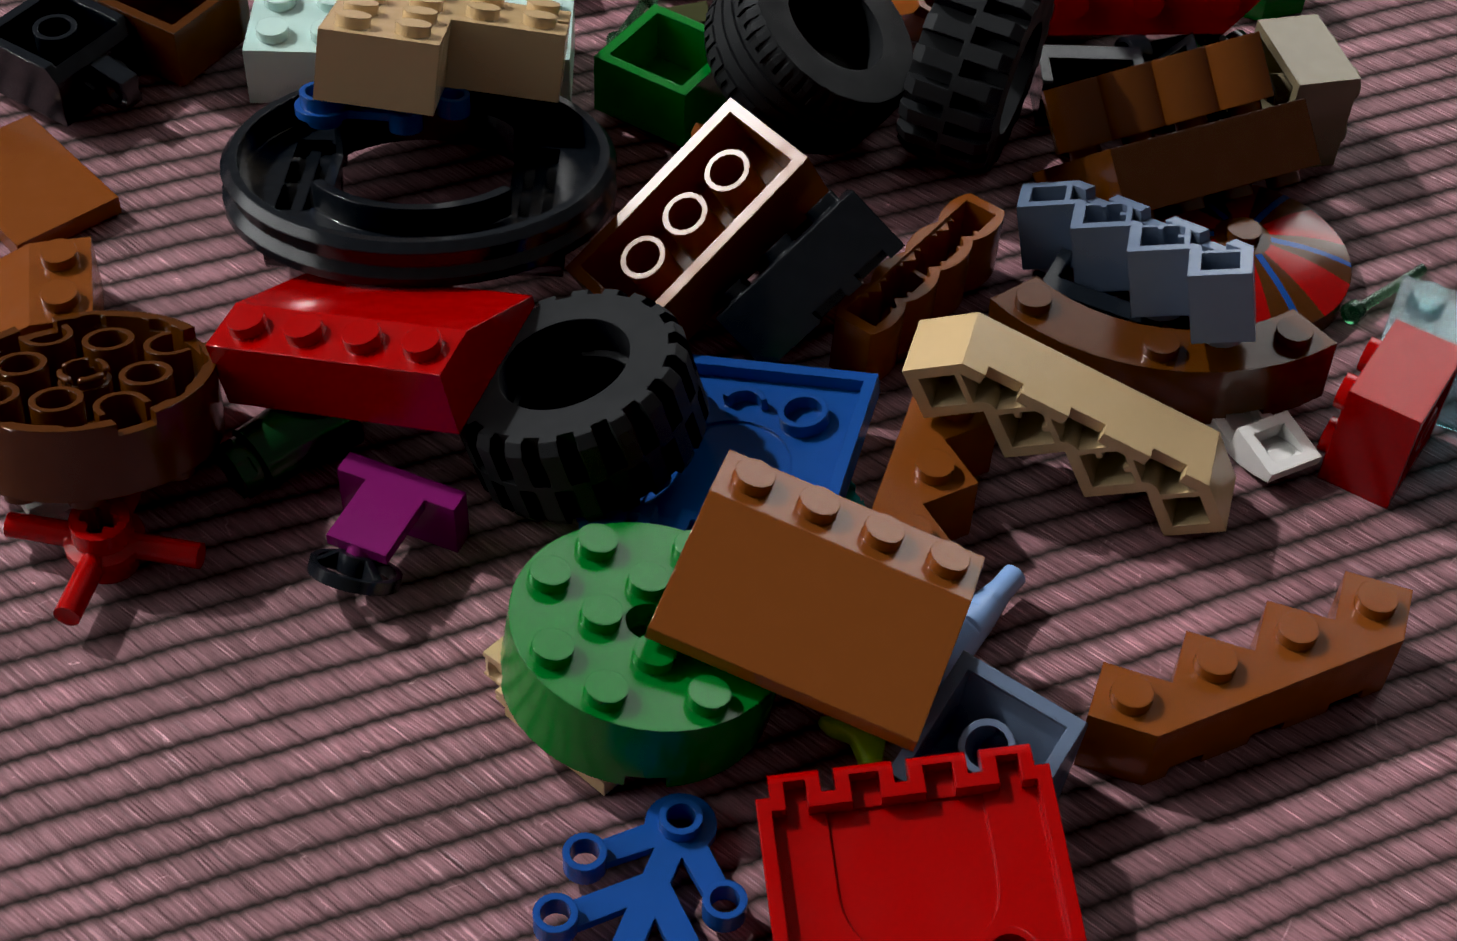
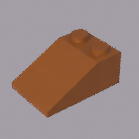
[0,236,104,336]

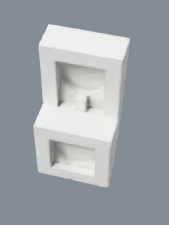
[1205,410,1322,483]

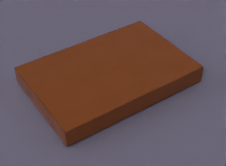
[0,115,122,252]

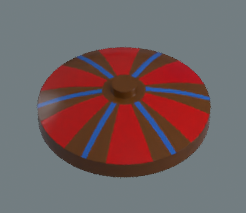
[1155,185,1352,331]

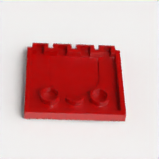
[755,743,1087,941]

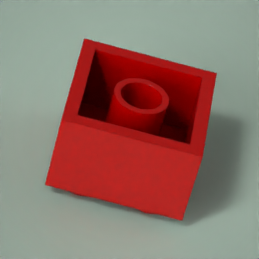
[1317,319,1457,509]

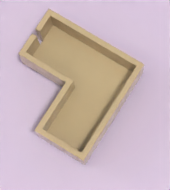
[313,0,571,116]

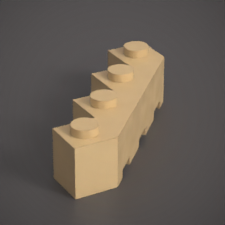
[902,312,1236,536]

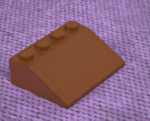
[644,449,985,752]

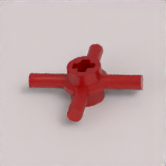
[3,491,206,626]

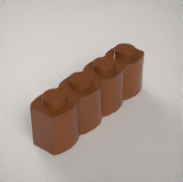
[1041,31,1274,161]
[829,193,1005,381]

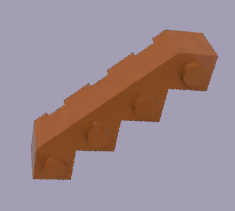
[872,396,995,541]
[1074,571,1413,786]

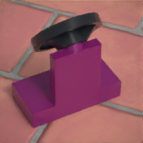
[307,452,470,596]

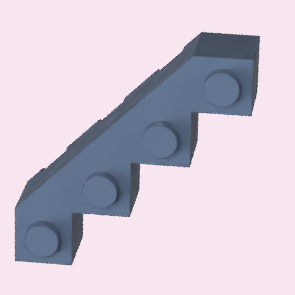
[1016,180,1256,348]

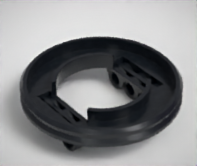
[220,87,617,288]

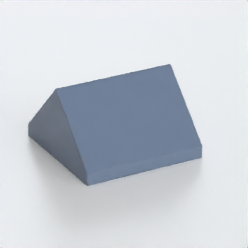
[892,650,1088,800]

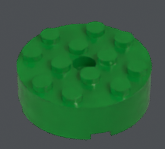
[501,522,776,787]

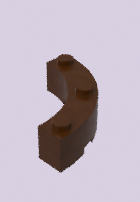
[988,276,1337,424]

